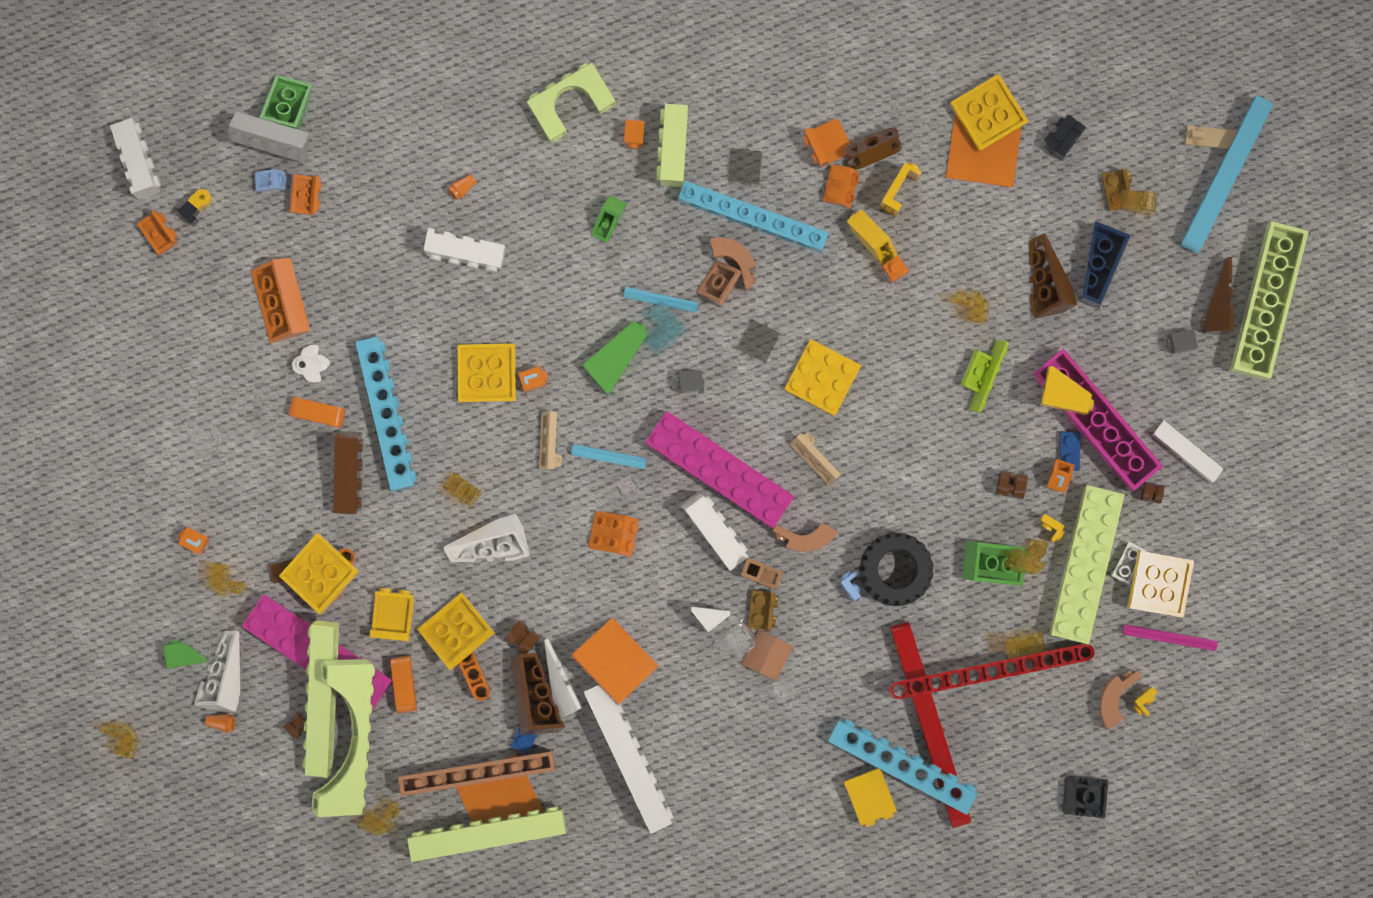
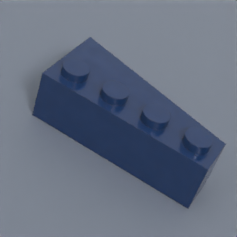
[1082,221,1131,309]

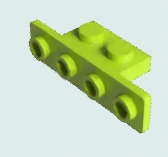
[960,340,1009,413]

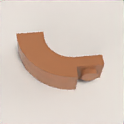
[710,237,756,291]
[772,522,838,552]
[1099,670,1142,730]

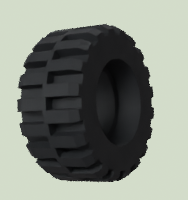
[859,532,934,606]

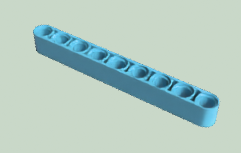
[1181,95,1274,254]

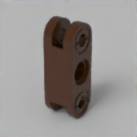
[845,128,902,169]

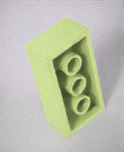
[657,104,688,187]

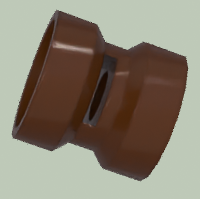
[1141,482,1164,504]
[283,712,306,739]

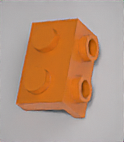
[822,165,859,208]
[289,174,321,216]
[137,210,178,256]

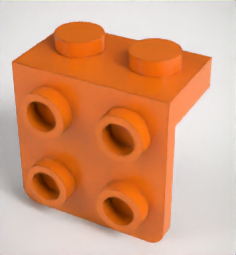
[802,119,853,168]
[588,511,639,557]

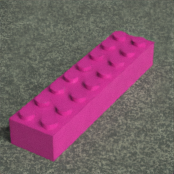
[1032,348,1163,492]
[645,411,795,530]
[242,594,393,712]

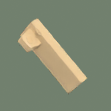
[1185,125,1238,149]
[539,411,562,470]
[789,432,841,486]

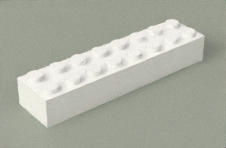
[584,685,674,834]

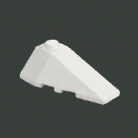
[444,514,530,562]
[194,631,240,712]
[544,639,583,718]

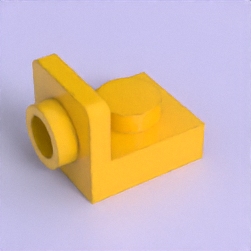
[1039,514,1065,543]
[1132,687,1158,717]

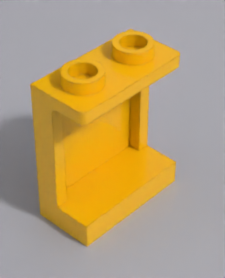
[879,162,922,217]
[370,588,415,642]
[843,768,897,827]

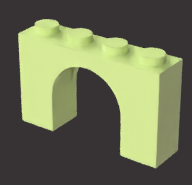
[527,63,616,143]

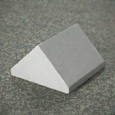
[691,607,730,632]

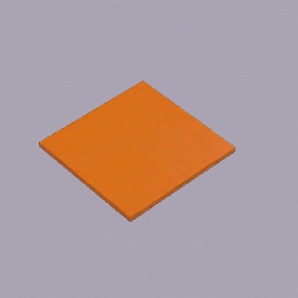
[946,113,1021,188]
[571,618,659,705]
[456,754,544,823]

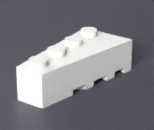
[110,118,161,200]
[424,228,506,272]
[680,491,748,571]

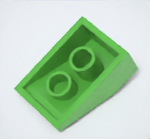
[259,75,313,130]
[962,541,1027,586]

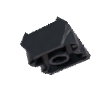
[1061,776,1109,818]

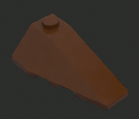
[1029,233,1077,319]
[1200,257,1234,335]

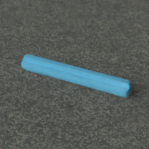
[623,287,698,313]
[571,444,647,469]

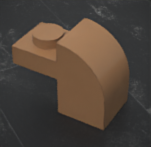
[741,558,783,590]

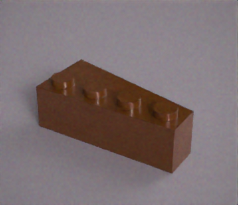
[333,431,363,514]
[511,653,565,735]

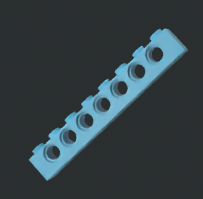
[678,181,829,253]
[355,337,417,492]
[828,719,979,815]

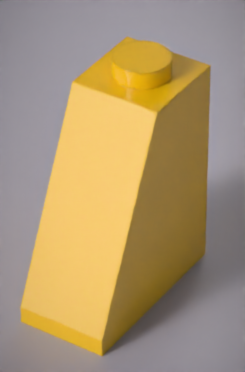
[847,209,897,266]
[1040,366,1094,415]

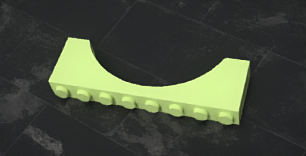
[312,659,375,817]

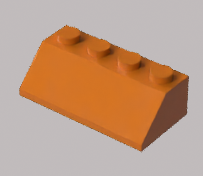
[251,258,310,344]

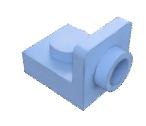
[255,169,286,192]
[840,571,861,602]

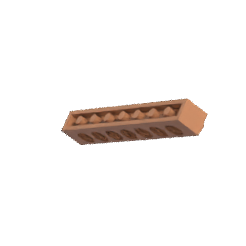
[398,751,556,796]

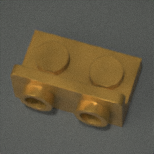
[1101,168,1136,211]
[748,590,778,631]

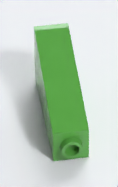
[582,320,648,395]

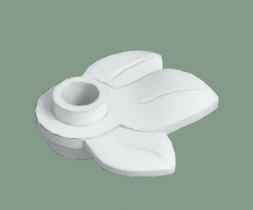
[292,345,330,383]

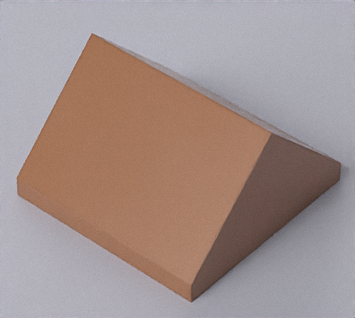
[696,260,742,308]
[742,630,793,681]

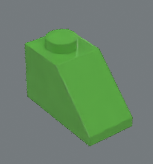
[591,195,627,243]
[163,639,208,669]

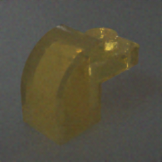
[1120,190,1157,216]
[949,290,989,325]
[443,472,483,508]
[1005,539,1049,574]
[208,563,248,597]
[1005,632,1046,659]
[100,722,139,759]
[359,800,401,835]

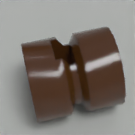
[996,470,1028,500]
[504,620,541,654]

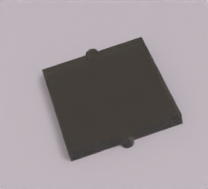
[728,148,762,185]
[738,319,780,363]

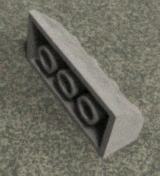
[228,111,310,163]

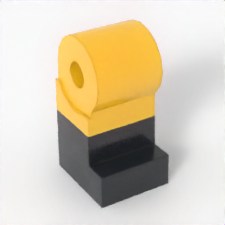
[178,189,212,226]

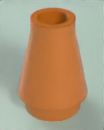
[448,174,477,200]
[205,714,236,733]

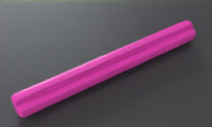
[1122,625,1218,651]

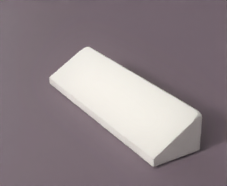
[1152,420,1223,484]

